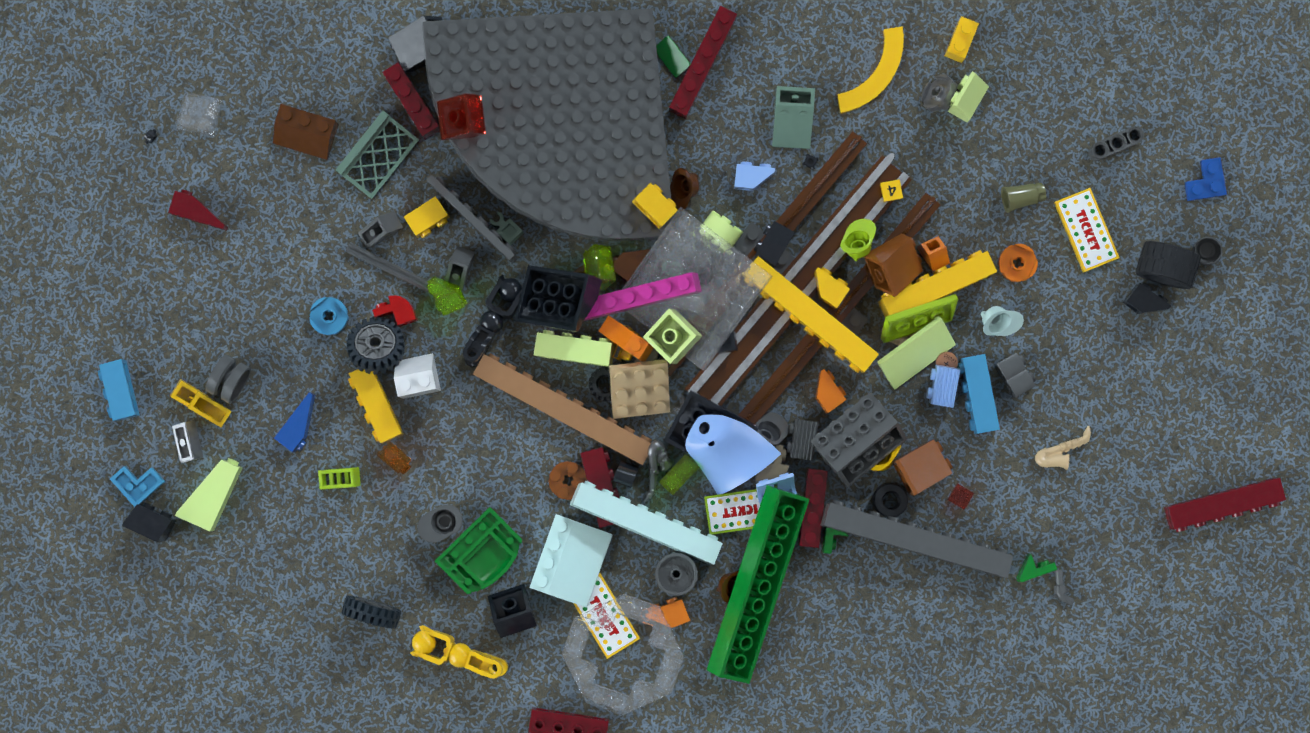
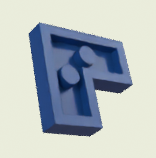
[1185,157,1227,201]

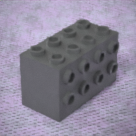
[810,392,907,488]

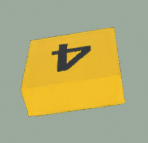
[880,179,903,202]

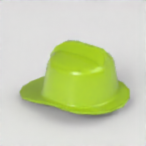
[840,219,876,261]

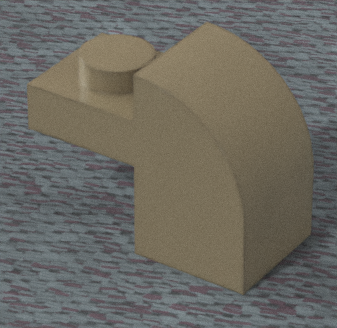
[755,444,789,481]

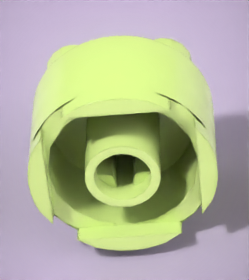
[697,211,743,255]

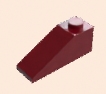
[168,189,228,231]

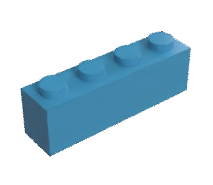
[958,354,1000,434]

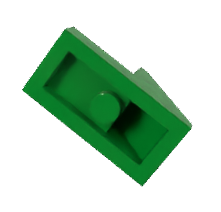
[822,527,849,554]
[1016,553,1057,582]

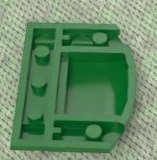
[434,507,522,594]

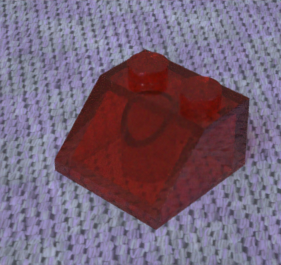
[437,93,486,140]

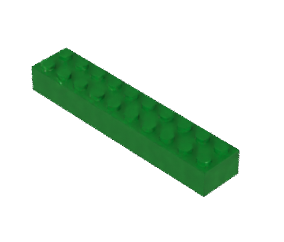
[707,485,810,684]

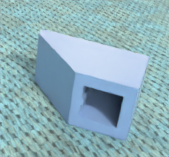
[734,162,775,191]

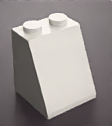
[394,353,441,399]

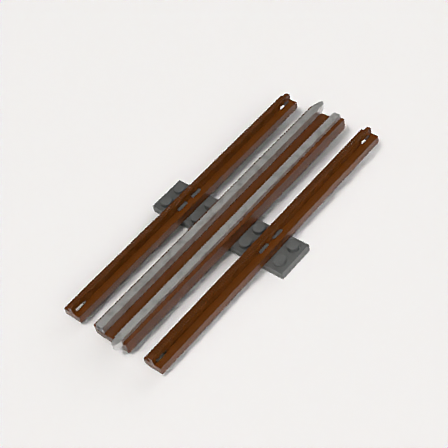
[659,131,940,424]

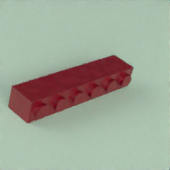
[669,6,737,119]
[1164,478,1286,532]

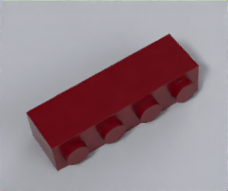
[382,62,441,140]
[580,447,620,528]
[798,469,828,548]

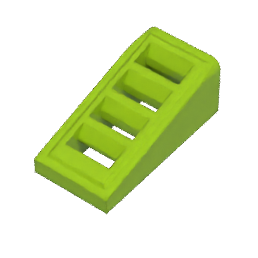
[318,467,361,490]

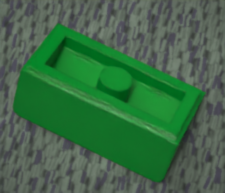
[656,35,691,78]

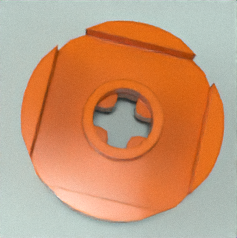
[998,244,1038,282]

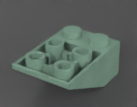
[772,86,815,149]

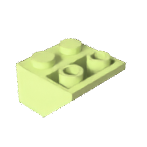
[948,71,989,123]

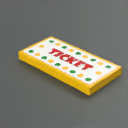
[1054,188,1119,273]
[573,573,640,659]

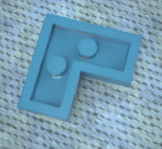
[110,466,166,507]

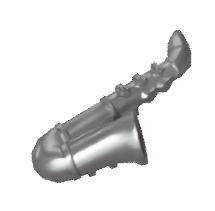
[642,440,673,502]

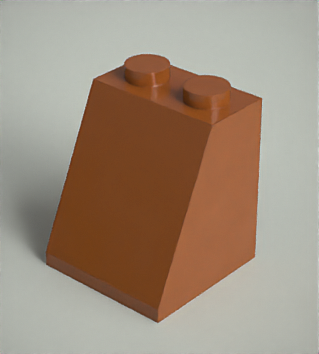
[864,234,923,297]
[892,439,953,495]

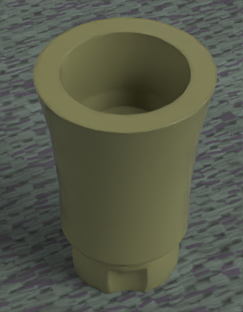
[1001,183,1046,213]

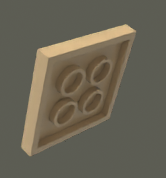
[609,359,670,419]

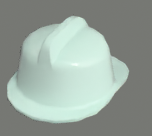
[981,306,1024,336]

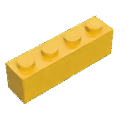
[348,369,404,444]

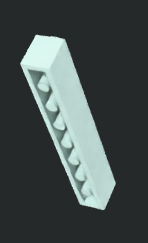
[570,481,723,565]

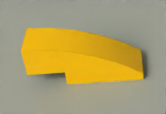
[170,379,232,427]

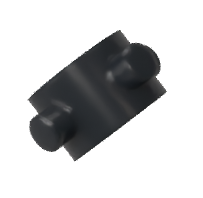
[144,129,157,144]
[802,154,819,170]

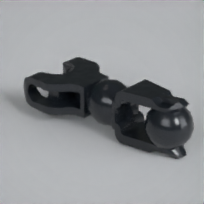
[463,275,522,367]

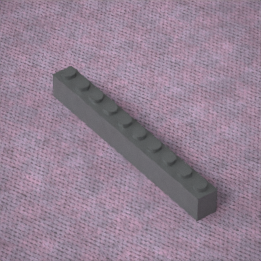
[820,500,1013,578]

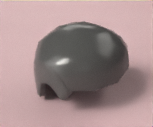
[1193,236,1223,266]

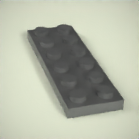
[427,175,517,264]

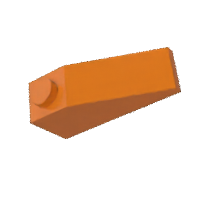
[598,315,654,362]

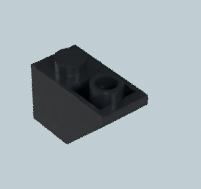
[1123,283,1171,314]

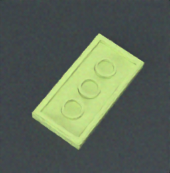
[877,316,956,390]

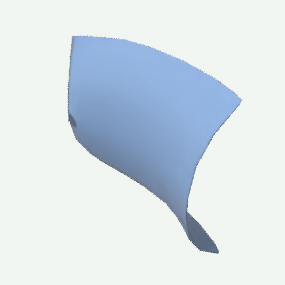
[685,415,781,495]

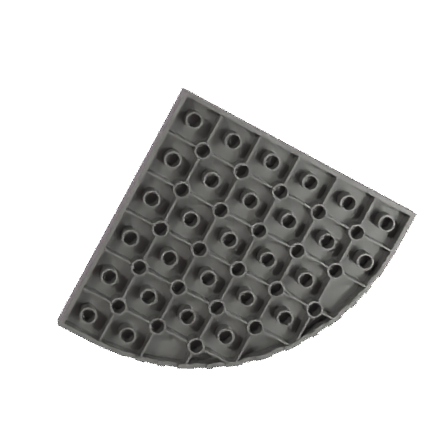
[422,8,675,242]

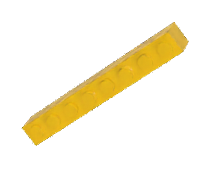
[742,256,879,373]

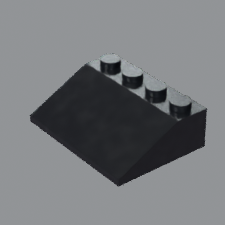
[514,265,602,332]
[664,390,759,454]

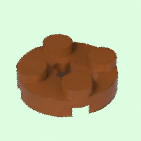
[549,461,587,500]

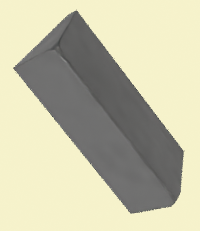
[172,421,203,463]

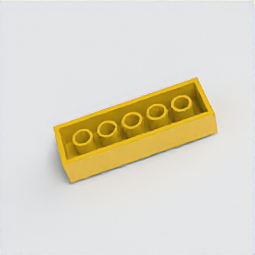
[878,250,997,317]

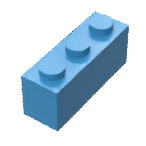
[98,359,140,421]

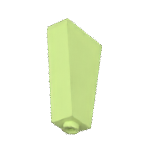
[175,458,242,531]

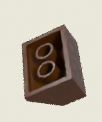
[273,104,339,160]

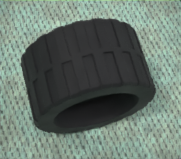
[1135,241,1201,289]

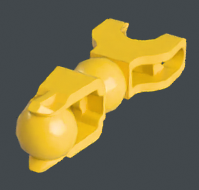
[410,625,508,679]

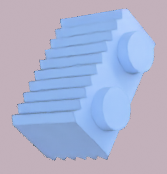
[926,365,960,408]

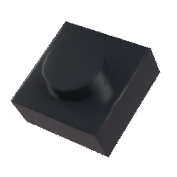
[715,331,738,354]

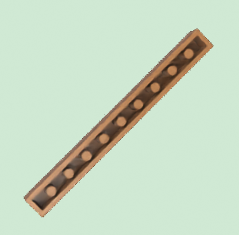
[473,353,652,465]

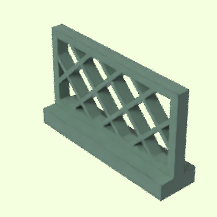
[335,111,419,199]

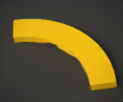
[837,26,904,114]

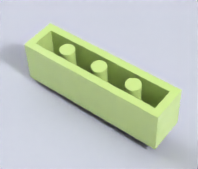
[534,330,615,367]

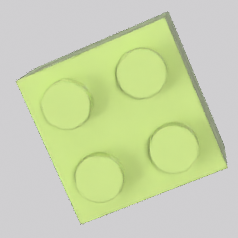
[643,308,702,364]

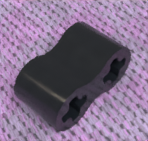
[613,460,639,488]

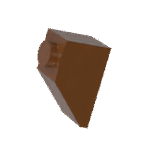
[610,249,652,283]

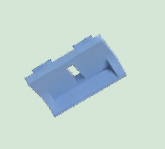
[756,473,797,504]

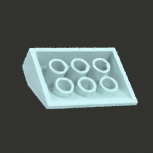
[529,514,613,607]

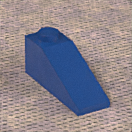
[274,392,315,452]

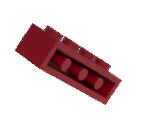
[528,707,609,733]

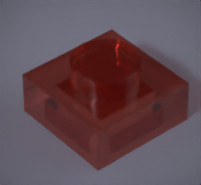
[947,483,974,510]

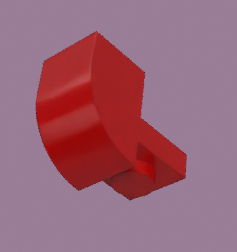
[372,295,418,327]

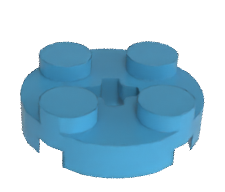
[309,297,349,336]

